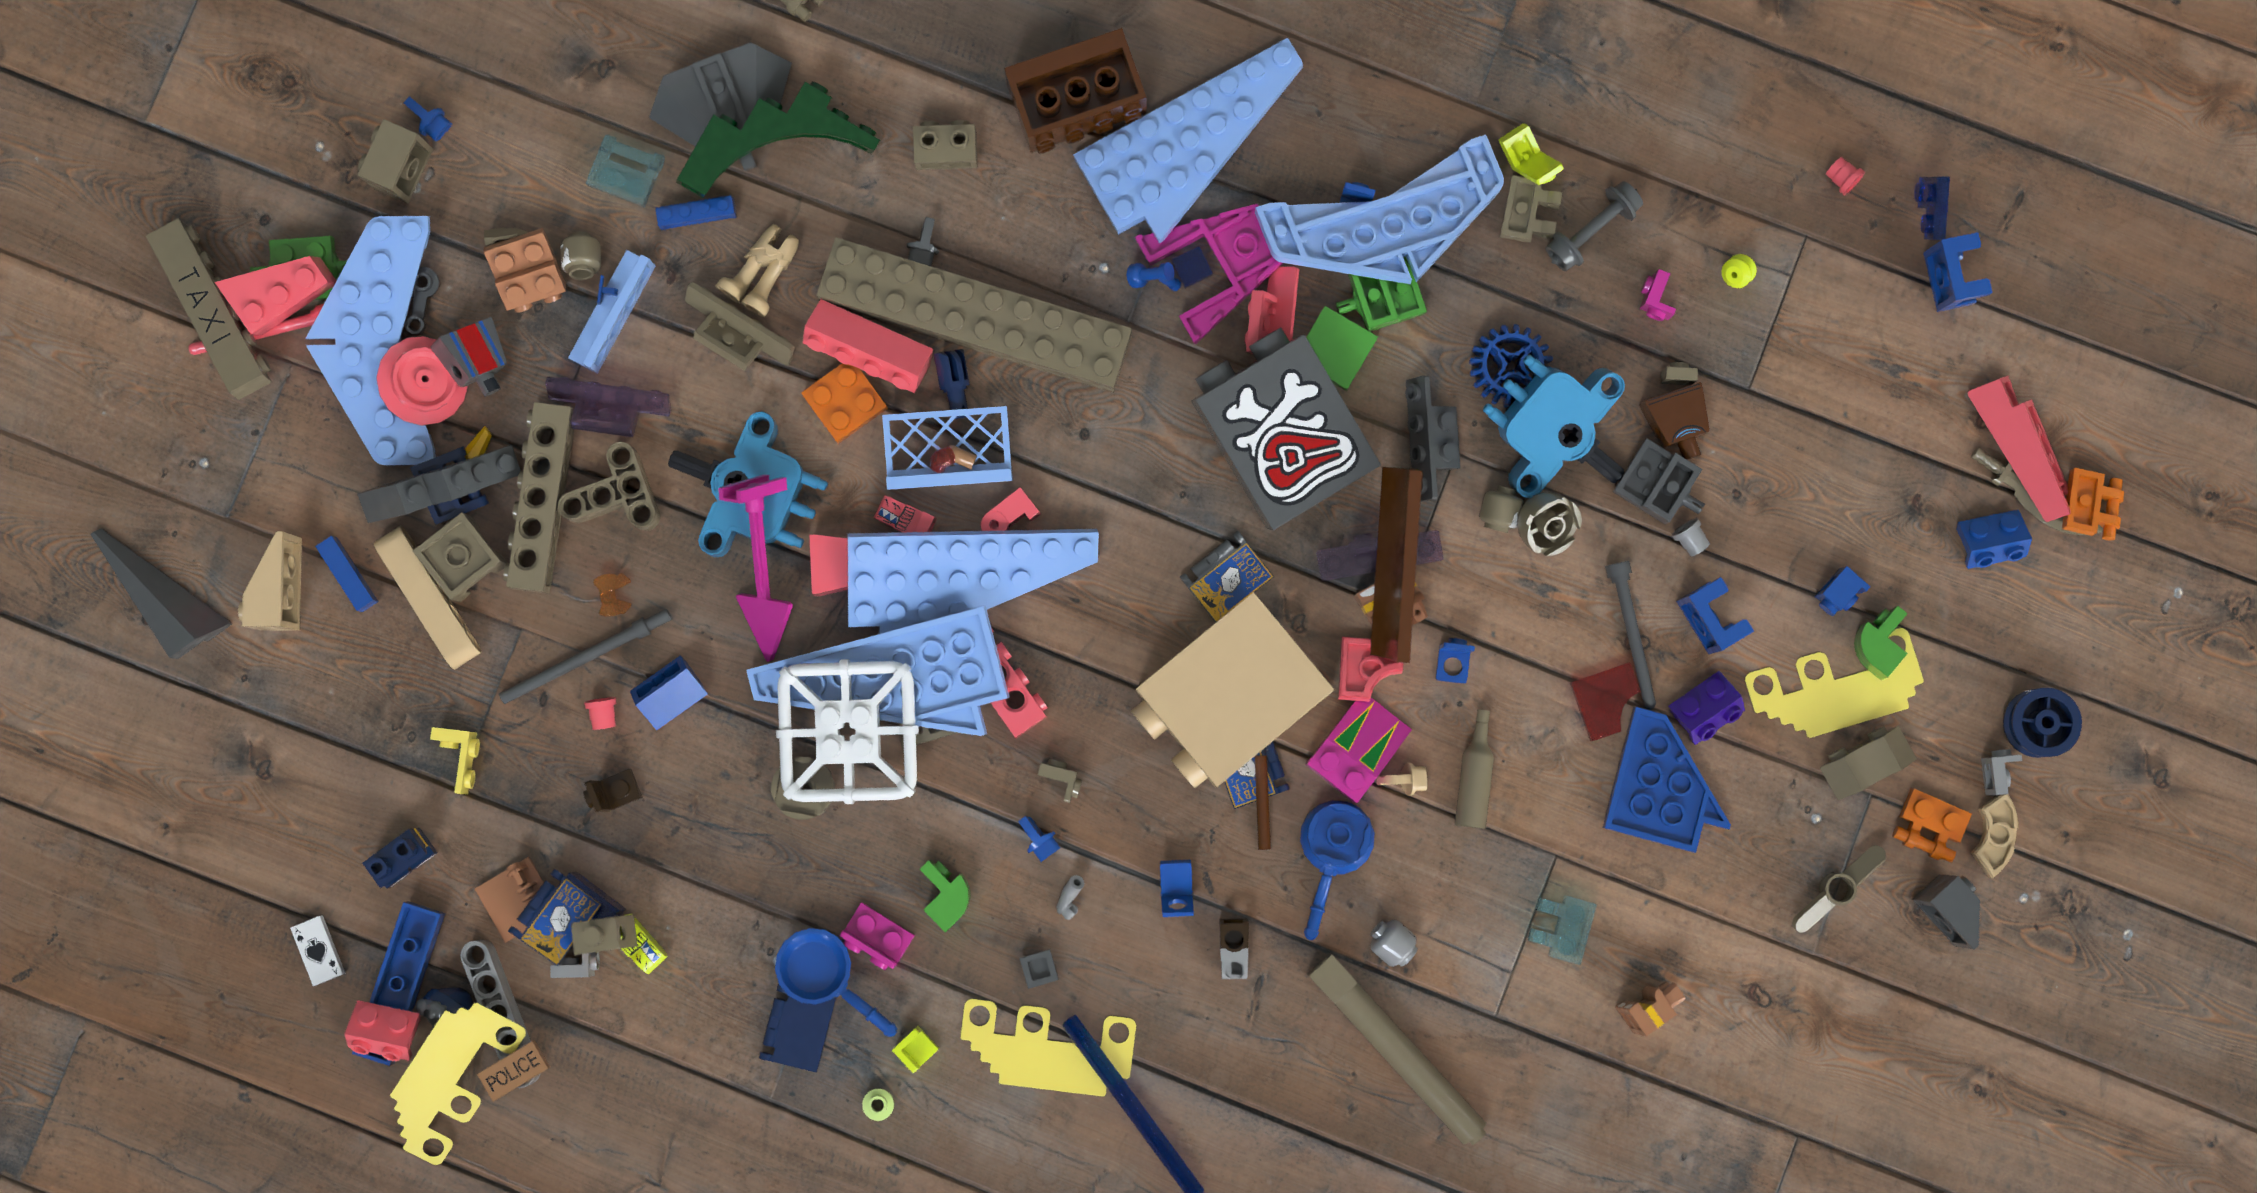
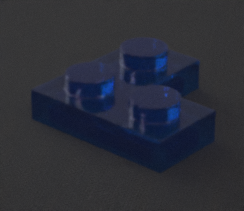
[1914,176,1950,240]

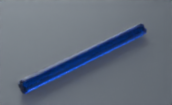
[1062,1015,1204,1193]

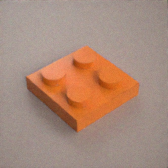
[801,363,888,444]

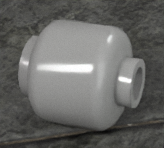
[1370,920,1418,967]

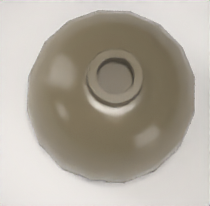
[1517,492,1582,556]

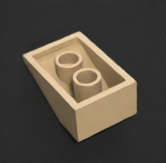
[238,532,302,631]

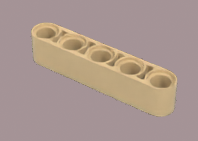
[373,526,482,670]

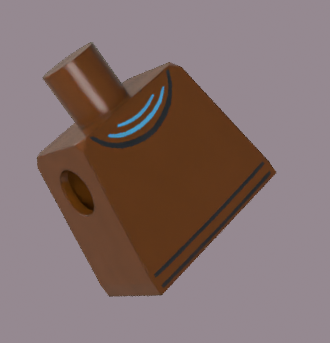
[1639,382,1710,460]

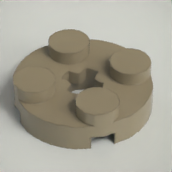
[771,757,835,820]

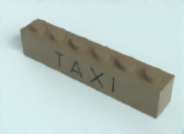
[145,218,272,400]

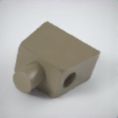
[571,915,637,955]

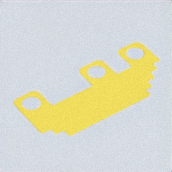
[1745,628,1924,738]
[960,999,1136,1097]
[390,1003,526,1165]

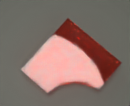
[1570,662,1641,742]

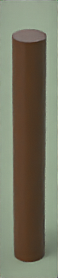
[1254,755,1271,850]

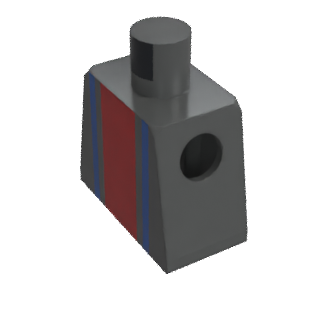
[431,317,506,397]

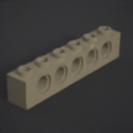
[503,402,577,594]

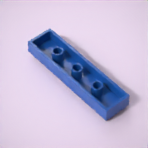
[352,901,446,1066]

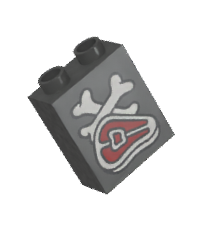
[1191,327,1381,530]

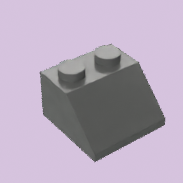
[1912,874,1980,950]

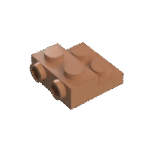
[483,228,566,313]

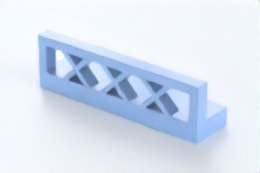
[568,250,656,374]

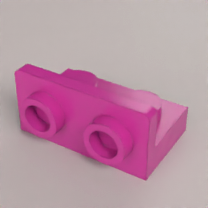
[839,902,915,970]

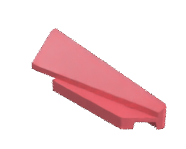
[1968,375,2071,522]

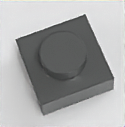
[1019,949,1059,989]

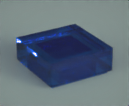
[1172,246,1213,288]

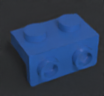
[1956,509,2032,569]

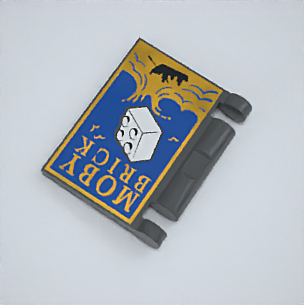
[1180,531,1274,623]

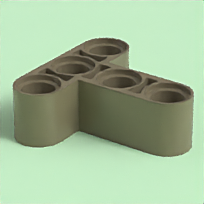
[558,441,660,531]

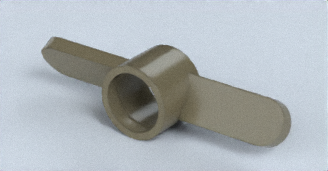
[1792,846,1886,933]

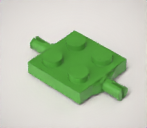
[250,236,347,300]

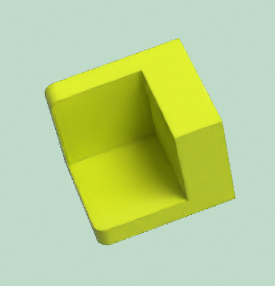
[892,1026,939,1073]

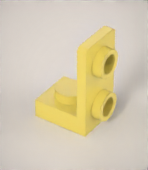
[430,727,480,794]

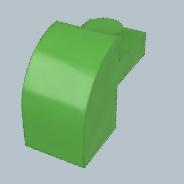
[1854,606,1908,680]
[920,860,970,932]

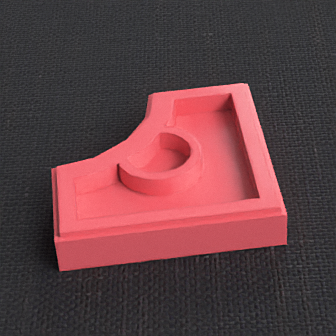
[1338,637,1403,702]

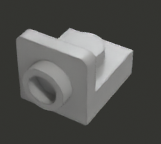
[1981,749,2022,795]
[550,952,600,978]

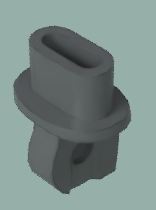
[907,217,939,266]

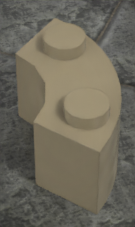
[1820,726,1917,801]

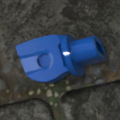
[404,96,452,141]
[1018,816,1061,862]

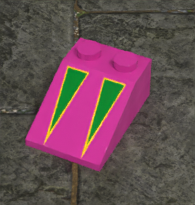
[1305,698,1412,803]

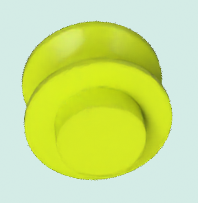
[1721,254,1757,288]

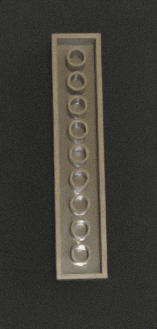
[816,237,1132,393]

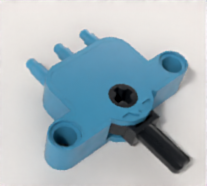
[1483,355,1625,498]
[668,412,828,558]

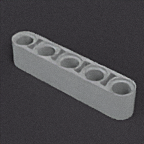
[460,939,540,1088]

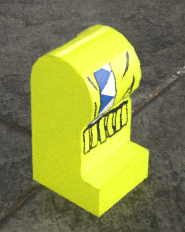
[620,913,667,974]

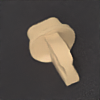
[1377,762,1427,796]

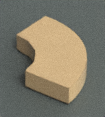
[1971,794,2018,879]

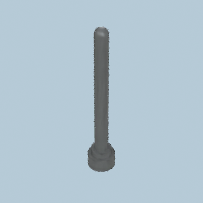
[1605,561,1656,709]

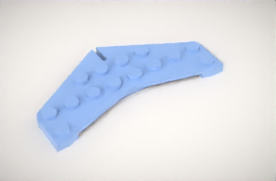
[1255,135,1504,284]
[305,216,435,466]

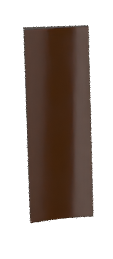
[1370,467,1422,663]

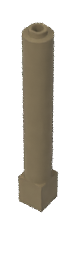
[1307,953,1487,1145]

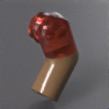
[930,445,977,473]

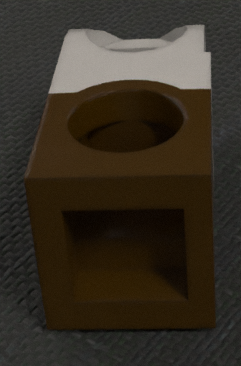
[1219,919,1249,979]

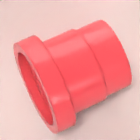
[1826,157,1865,196]
[584,697,617,730]

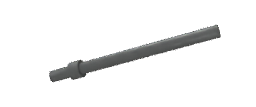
[499,609,672,704]

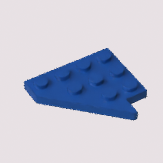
[1603,707,1731,853]

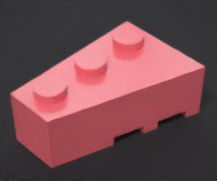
[215,256,337,335]

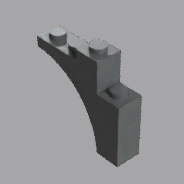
[357,445,521,523]

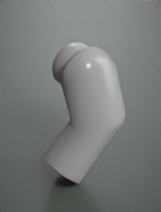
[1056,875,1084,920]

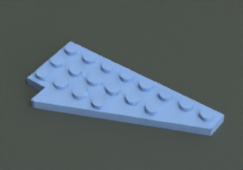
[1073,38,1303,243]
[847,529,1099,634]
[746,606,1010,736]

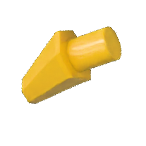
[465,426,491,460]

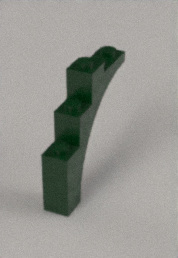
[676,81,880,198]

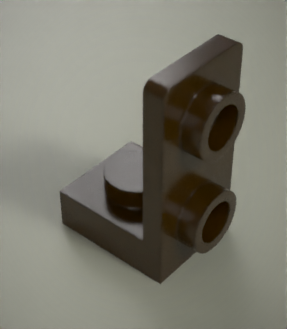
[583,769,643,812]

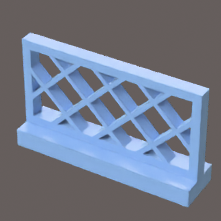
[882,406,1013,490]

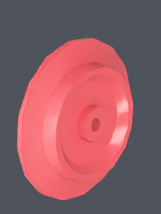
[376,336,468,426]

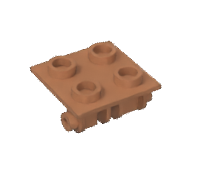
[475,857,544,943]

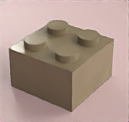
[358,119,433,204]

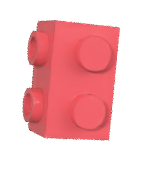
[344,1000,421,1061]

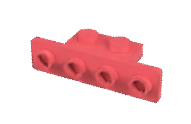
[1245,266,1299,354]

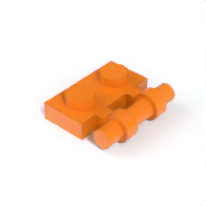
[2062,467,2125,541]
[1892,788,1972,863]

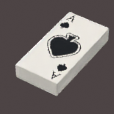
[290,915,346,986]

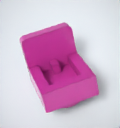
[1640,269,1676,321]

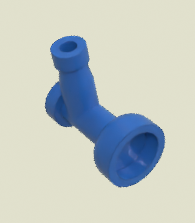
[1127,262,1181,291]

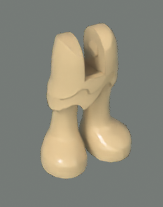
[715,224,799,317]

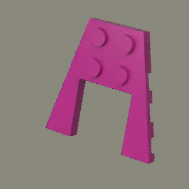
[1135,203,1283,345]

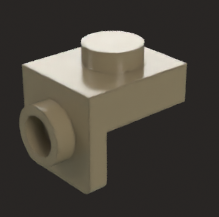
[1038,759,1082,803]

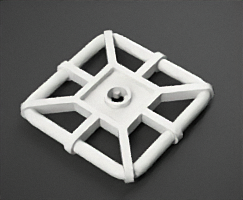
[776,659,919,804]

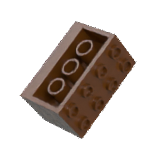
[1004,28,1147,154]

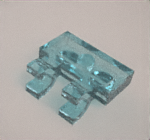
[1527,895,1597,965]

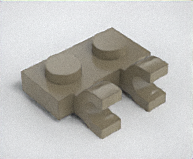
[1500,175,1563,243]

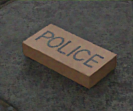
[477,1040,551,1102]

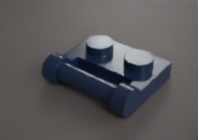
[410,446,489,525]

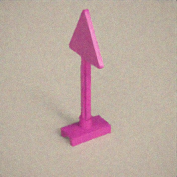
[718,474,793,662]

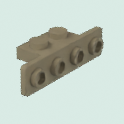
[685,282,795,371]

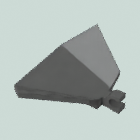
[649,42,792,171]

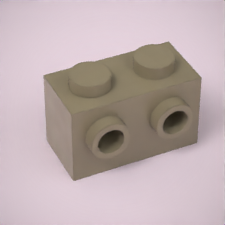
[913,120,978,170]

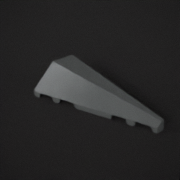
[91,529,232,659]

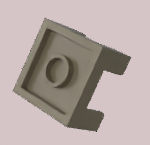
[413,512,507,603]

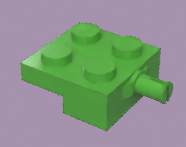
[1335,257,1427,332]

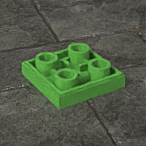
[1306,306,1378,391]

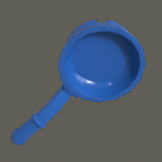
[1300,800,1375,940]
[775,928,897,1037]

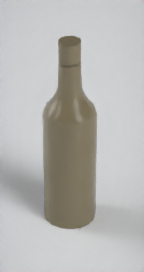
[1455,709,1494,829]

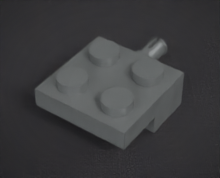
[1612,438,1705,525]

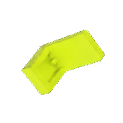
[1498,123,1564,185]

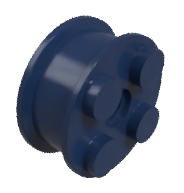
[2003,688,2082,758]

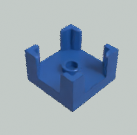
[1923,232,1993,312]
[1676,577,1755,655]

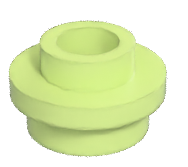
[862,1088,894,1121]

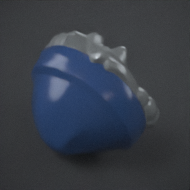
[416,987,474,1030]

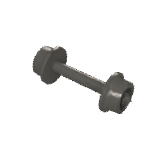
[1546,181,1643,271]

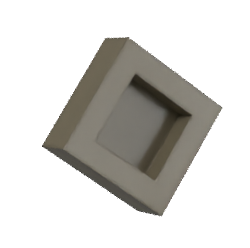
[1660,362,1698,385]

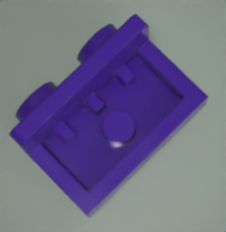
[1668,671,1745,745]

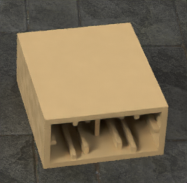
[1131,592,1334,789]

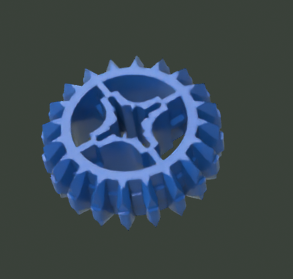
[1469,324,1553,408]

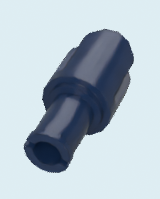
[934,349,970,419]

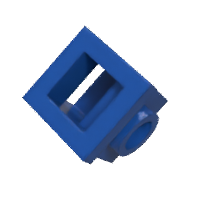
[1815,566,1870,616]

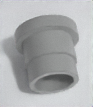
[1672,518,1710,557]

